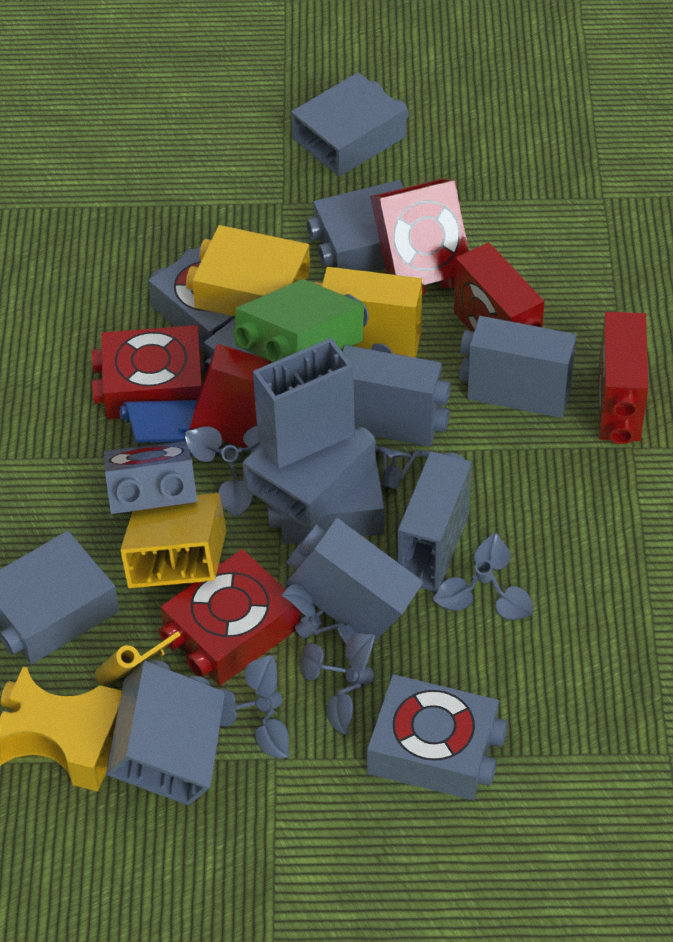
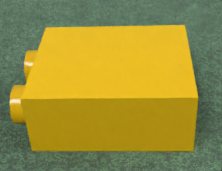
[186,225,310,316]
[313,267,422,358]
[120,493,227,588]

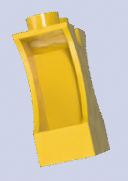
[0,666,122,792]

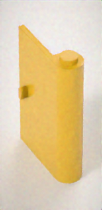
[95,632,180,686]

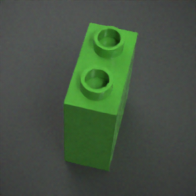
[233,279,364,362]

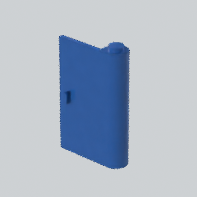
[120,400,197,443]

